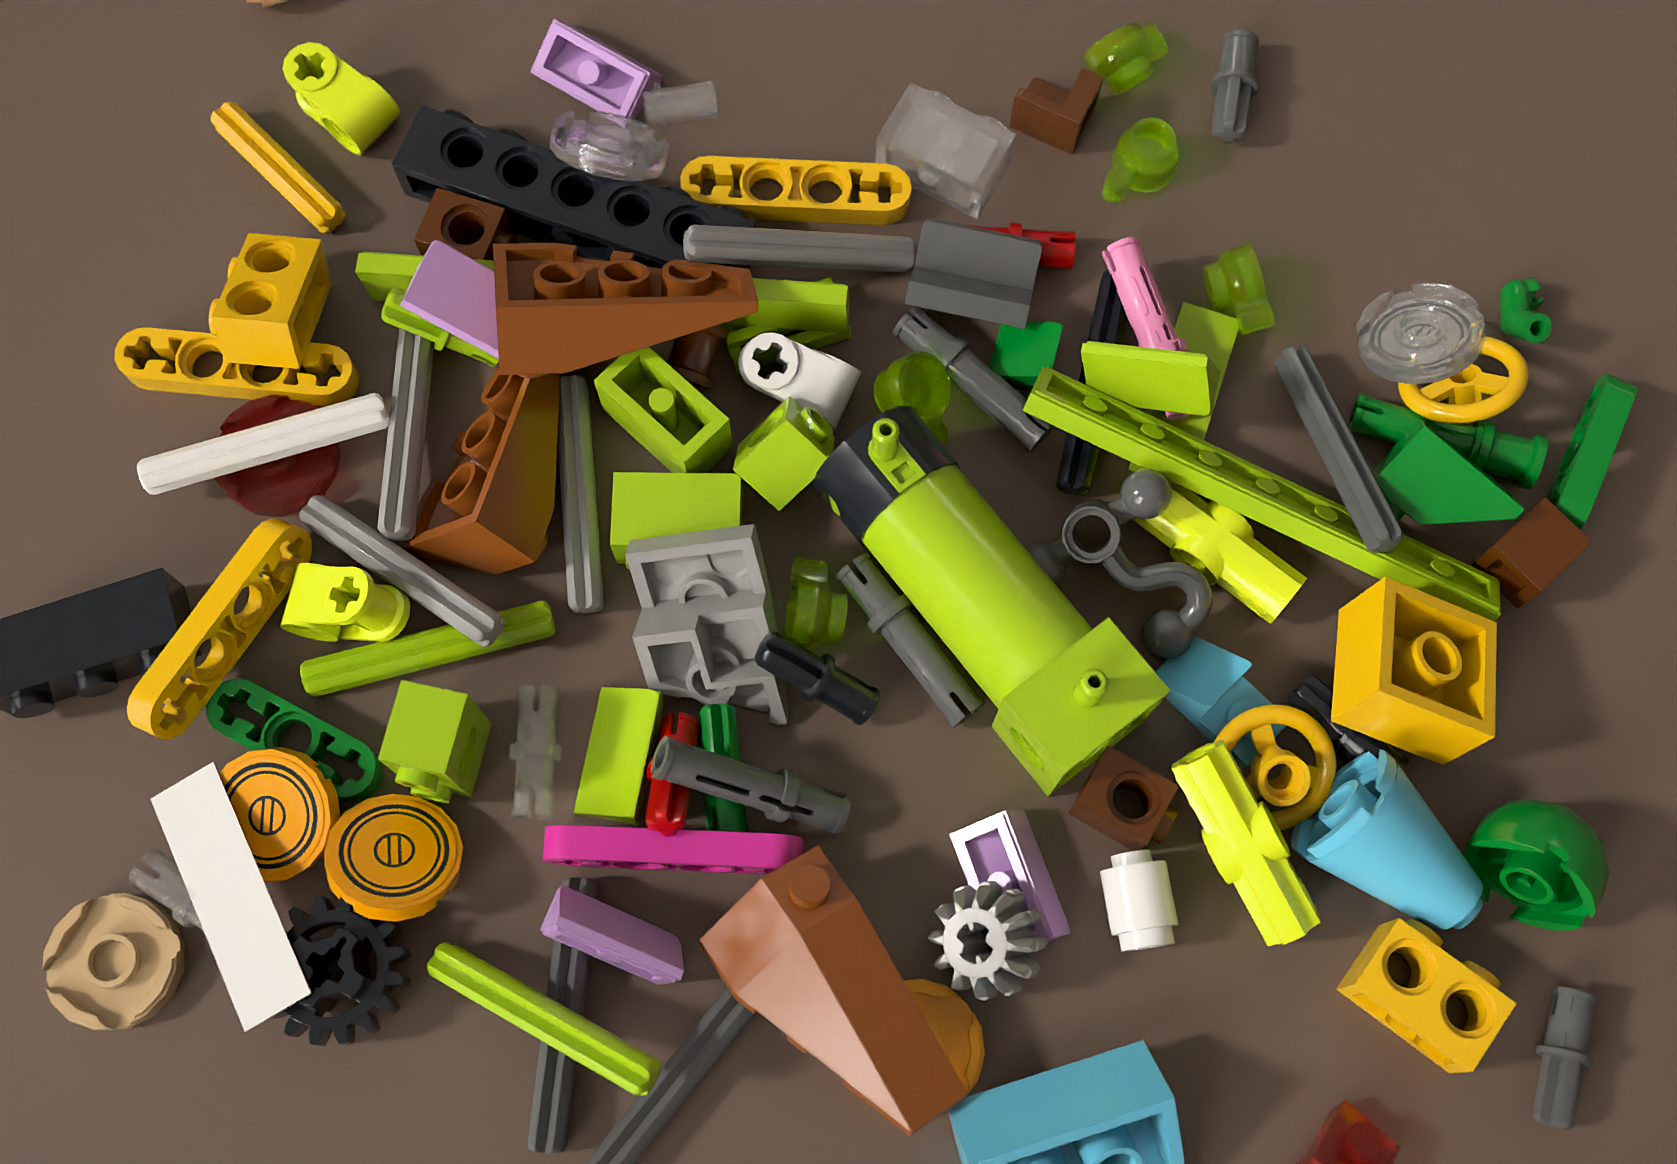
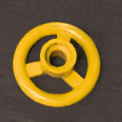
[1398,335,1529,425]
[1213,705,1336,831]

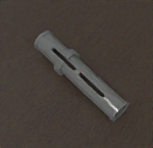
[892,306,1054,453]
[836,552,985,728]
[651,736,850,835]

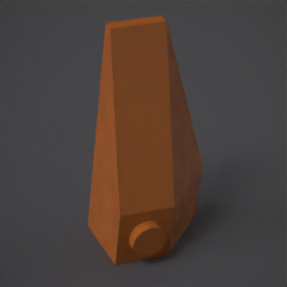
[493,243,758,378]
[401,365,560,575]
[699,845,968,1137]

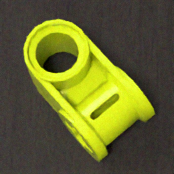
[283,42,401,156]
[280,563,410,643]

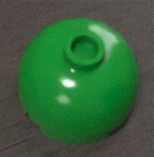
[1462,800,1609,931]

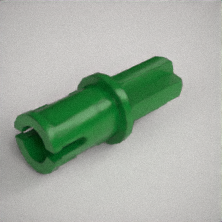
[699,703,748,832]

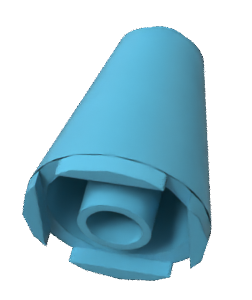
[1290,750,1483,931]

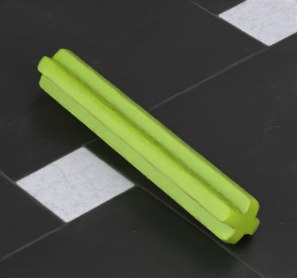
[300,600,555,697]
[427,942,662,1095]

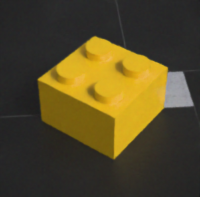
[1331,576,1497,765]

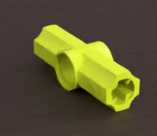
[1132,480,1307,624]
[1172,739,1321,946]

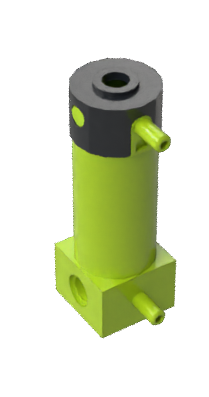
[813,406,1170,797]

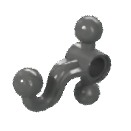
[1025,469,1213,659]

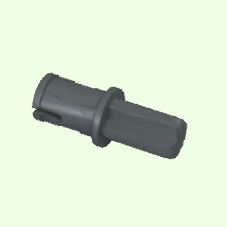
[1211,29,1259,143]
[1532,987,1598,1130]

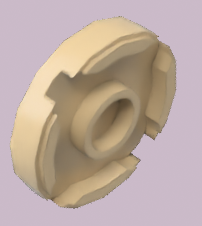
[43,893,185,1031]

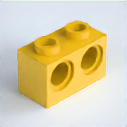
[209,233,332,369]
[1336,918,1517,1073]

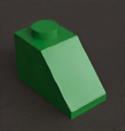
[1372,418,1525,525]

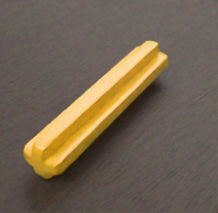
[211,101,346,234]

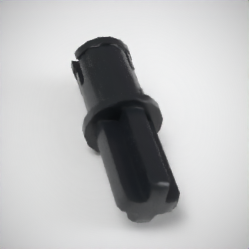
[754,632,880,725]
[1287,674,1409,770]

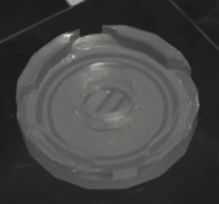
[549,111,670,181]
[1357,282,1485,385]

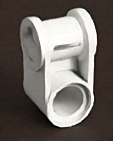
[738,332,861,429]

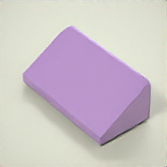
[530,19,664,127]
[400,240,499,359]
[950,809,1070,950]
[540,886,684,985]

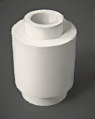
[1100,850,1178,952]

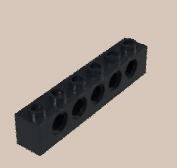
[391,105,756,269]

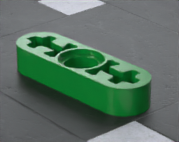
[1547,373,1637,530]
[206,678,383,803]

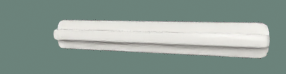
[137,393,389,495]

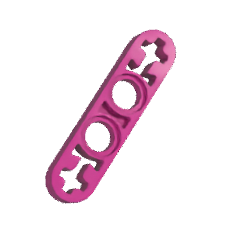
[542,825,803,875]

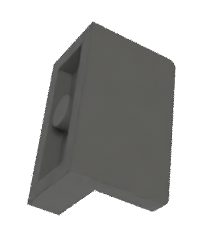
[905,218,1042,329]

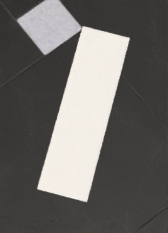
[151,762,311,1032]

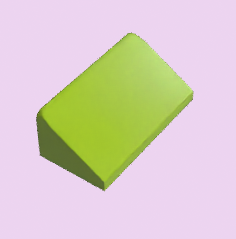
[1081,341,1220,416]
[573,687,665,826]

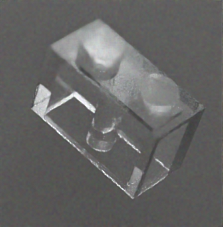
[875,83,1016,219]

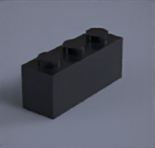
[0,568,202,718]

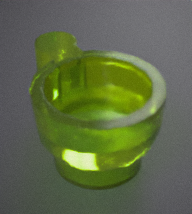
[1083,22,1169,95]
[1102,118,1179,203]
[1202,243,1275,335]
[874,352,951,445]
[784,557,847,649]

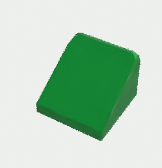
[989,322,1064,391]

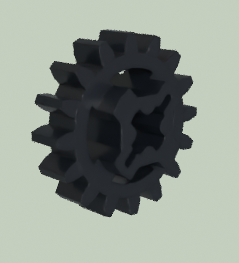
[270,896,411,1046]

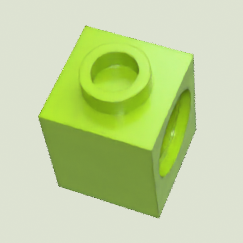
[733,396,835,511]

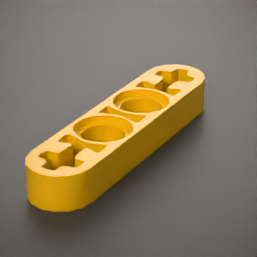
[680,156,912,226]
[114,327,359,407]
[127,518,312,740]

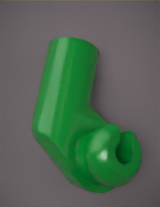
[1499,277,1552,344]

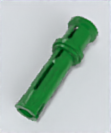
[1348,393,1548,490]

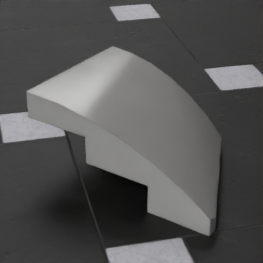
[625,524,789,725]

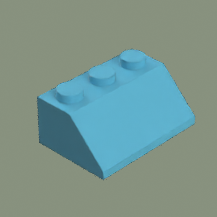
[948,1040,1185,1164]

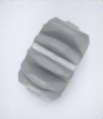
[927,881,1049,1000]

